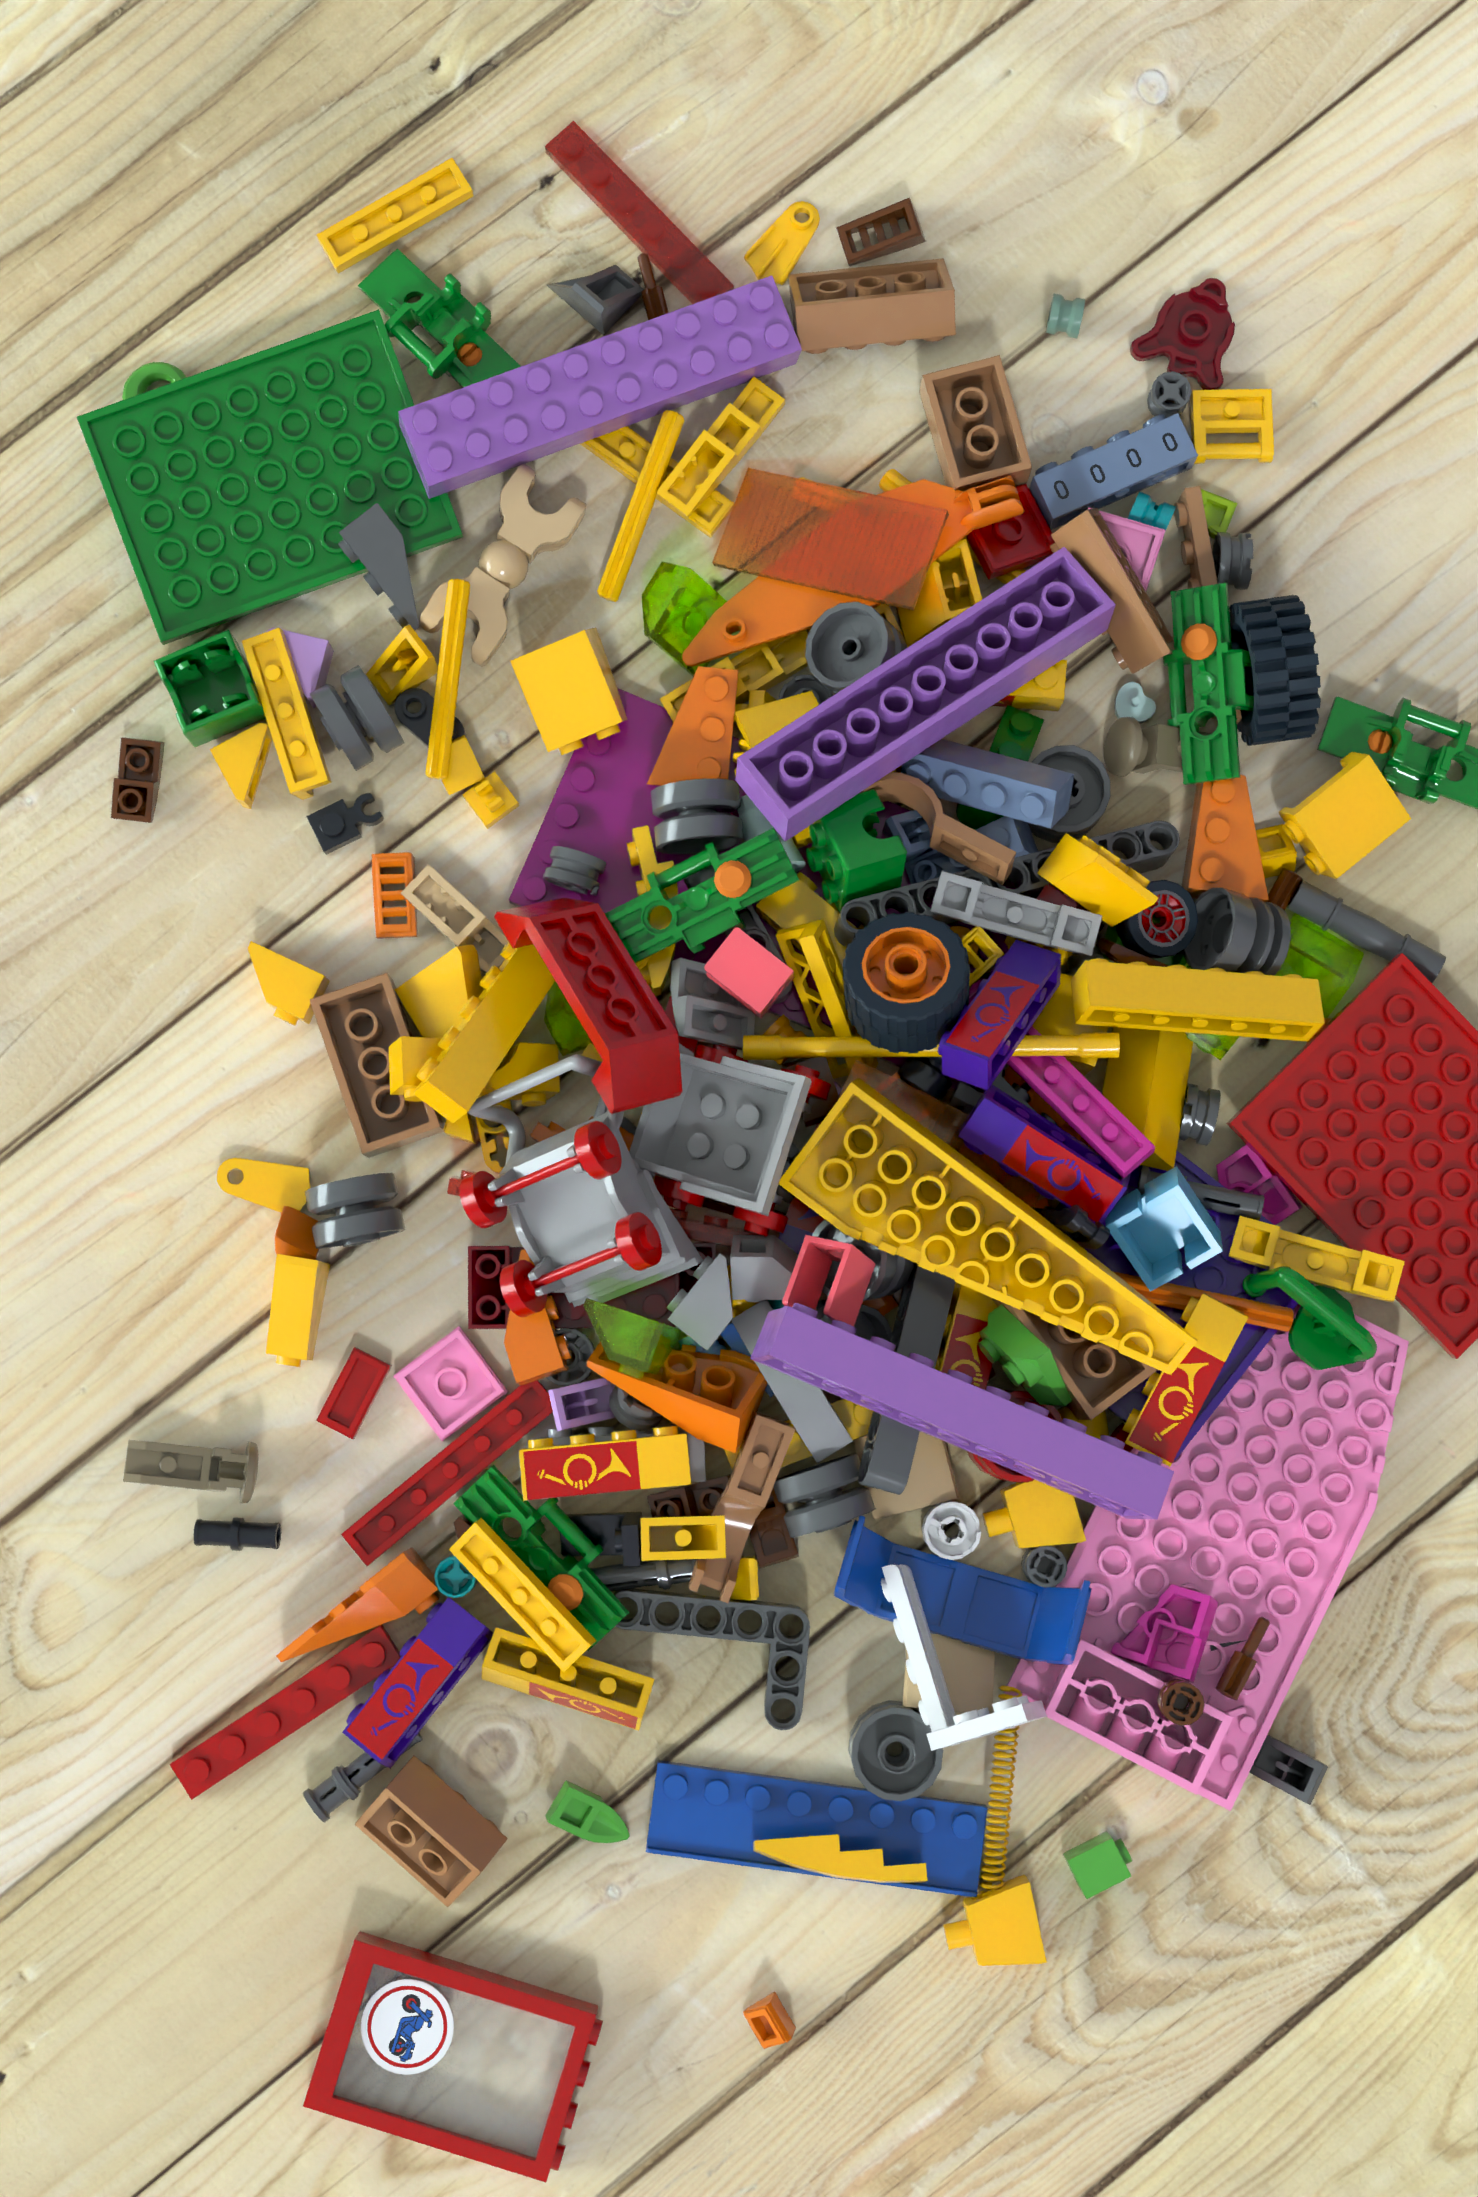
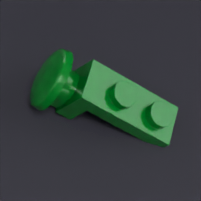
[956,705,1044,830]

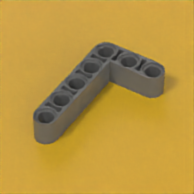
[614,1588,810,1730]

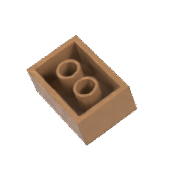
[919,355,1032,491]

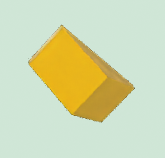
[366,625,438,705]
[210,723,273,809]

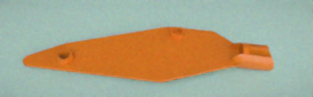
[682,475,1024,667]

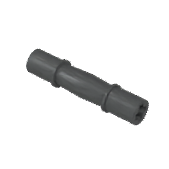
[1287,880,1446,983]

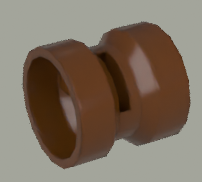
[1157,1679,1205,1726]

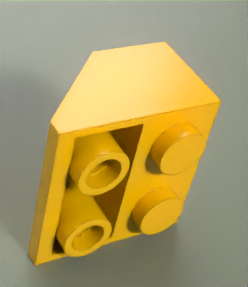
[893,539,982,646]
[1037,833,1159,927]

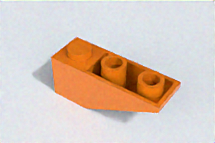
[504,1249,572,1386]

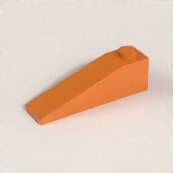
[276,1547,439,1662]

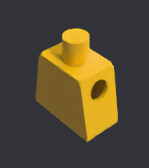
[982,1480,1086,1548]
[943,1875,1047,1966]

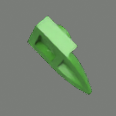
[545,1780,630,1843]

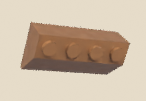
[788,258,956,354]
[1050,508,1174,674]

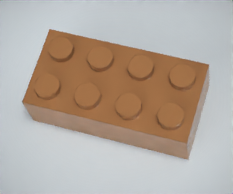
[310,973,444,1158]
[992,1298,1157,1420]

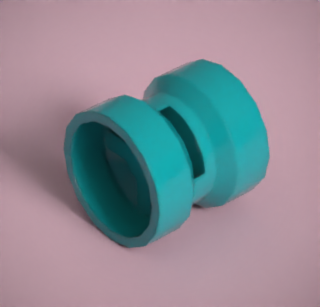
[1127,491,1176,530]
[434,1554,478,1598]

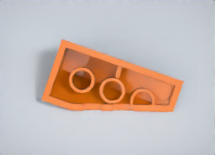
[587,1335,767,1453]

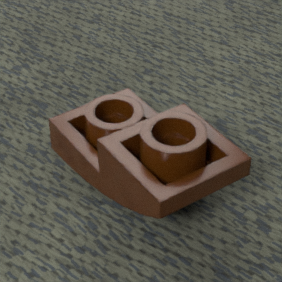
[111,737,164,823]
[647,1474,731,1518]

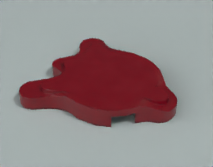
[1130,278,1235,390]

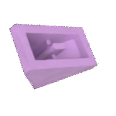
[266,627,334,708]
[548,1378,616,1431]

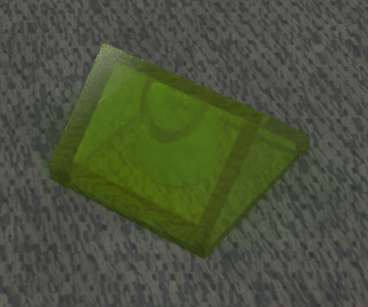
[1274,913,1364,1018]

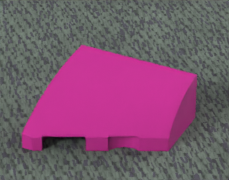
[1216,1145,1302,1225]
[1111,1584,1218,1683]

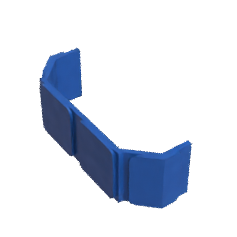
[834,1516,1092,1665]

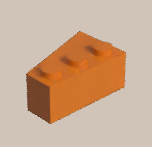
[1182,775,1269,902]

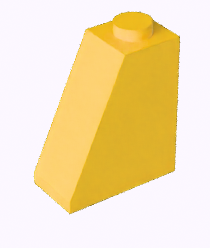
[395,945,483,1039]
[266,1254,330,1367]

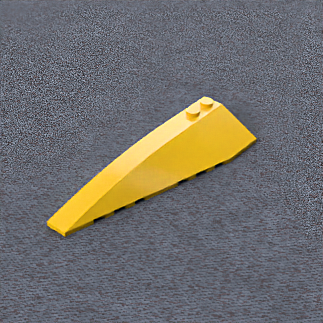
[779,1078,1197,1375]

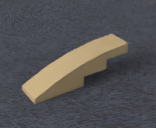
[401,864,508,974]

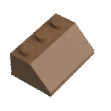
[355,1755,508,1907]

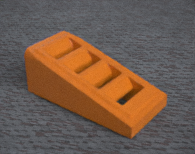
[371,852,417,939]

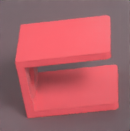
[704,927,794,1019]
[782,1235,876,1327]

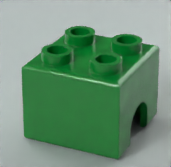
[154,630,266,747]
[806,789,907,913]

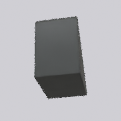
[1249,1735,1328,1805]

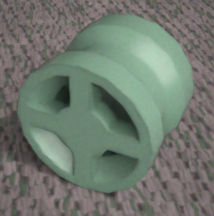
[1046,293,1085,339]

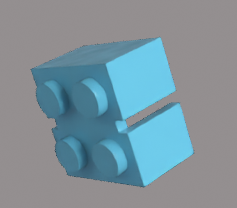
[1105,1166,1223,1292]

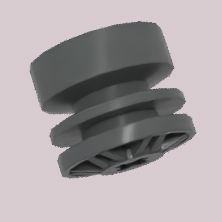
[1182,888,1291,976]

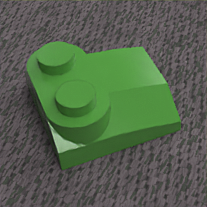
[978,1304,1072,1406]

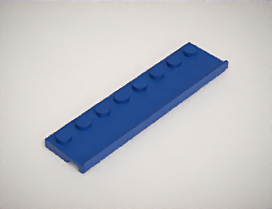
[646,1760,988,1897]

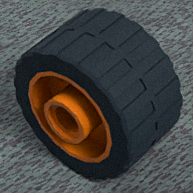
[842,912,970,1054]

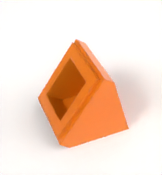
[743,1991,796,2049]

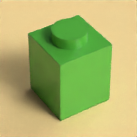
[1063,1831,1132,1899]

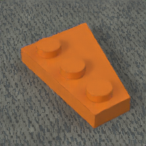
[647,666,739,786]

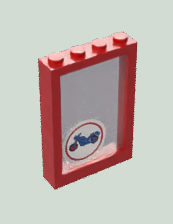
[303,1931,603,2183]

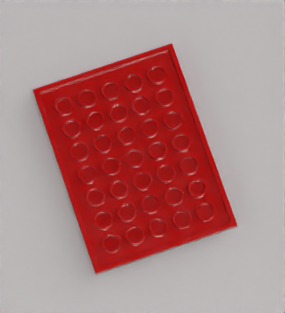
[1226,953,1478,1359]

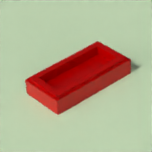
[316,1347,392,1439]

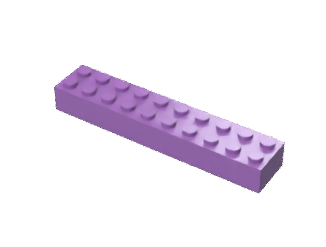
[398,275,802,499]
[735,547,1116,841]
[750,1303,1174,1520]

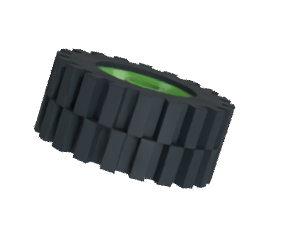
[1229,595,1321,746]

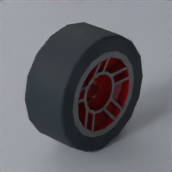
[1116,880,1198,958]

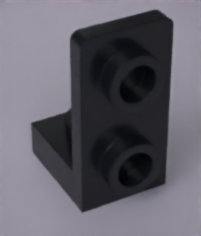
[560,1512,642,1566]

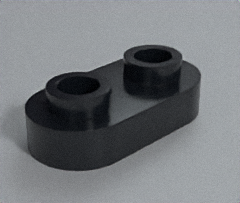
[395,688,466,747]

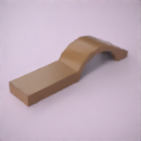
[858,772,1016,885]
[688,1411,795,1603]

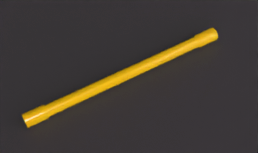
[743,1033,1120,1060]

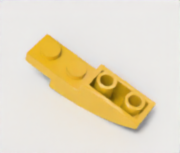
[626,825,678,996]

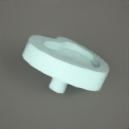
[1114,682,1156,723]

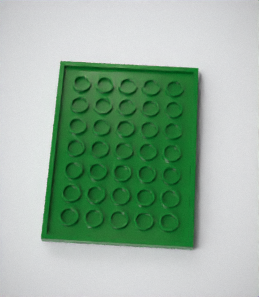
[77,309,463,645]

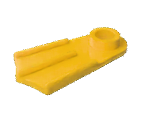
[744,201,820,285]
[217,1158,311,1213]

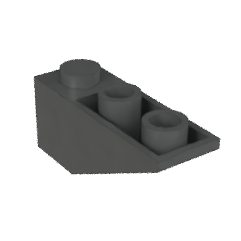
[338,503,419,631]

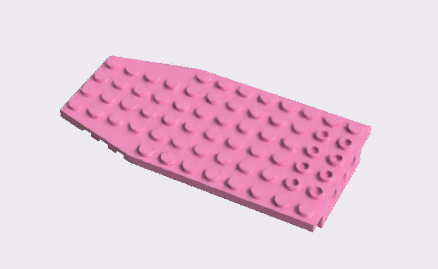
[1003,1304,1409,1811]

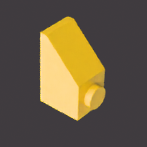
[247,941,330,1026]
[640,1515,726,1561]

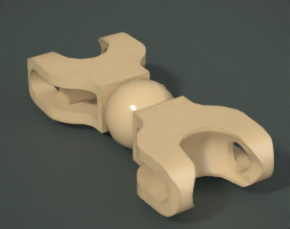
[419,464,587,667]

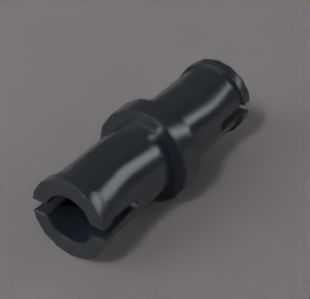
[193,1517,281,1551]

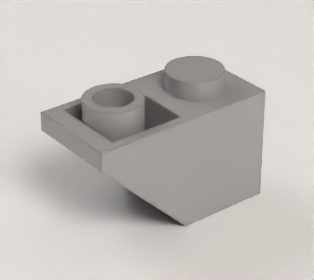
[730,1235,798,1302]
[667,1253,733,1351]

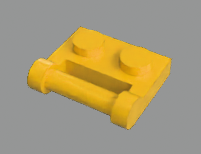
[1190,389,1274,464]

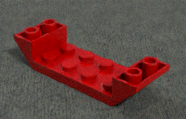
[494,898,683,1114]

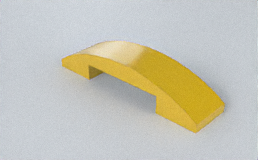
[1229,1216,1405,1302]

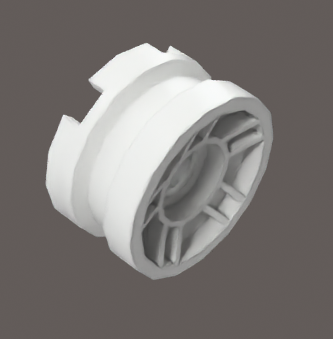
[921,1500,981,1560]

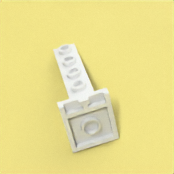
[881,1565,1047,1751]

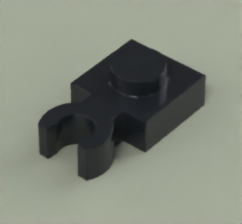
[306,793,384,855]

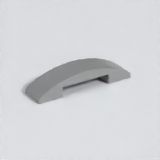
[930,871,1102,956]
[732,1300,853,1463]

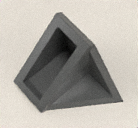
[547,264,644,335]

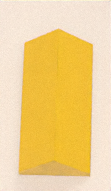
[1092,1027,1195,1171]

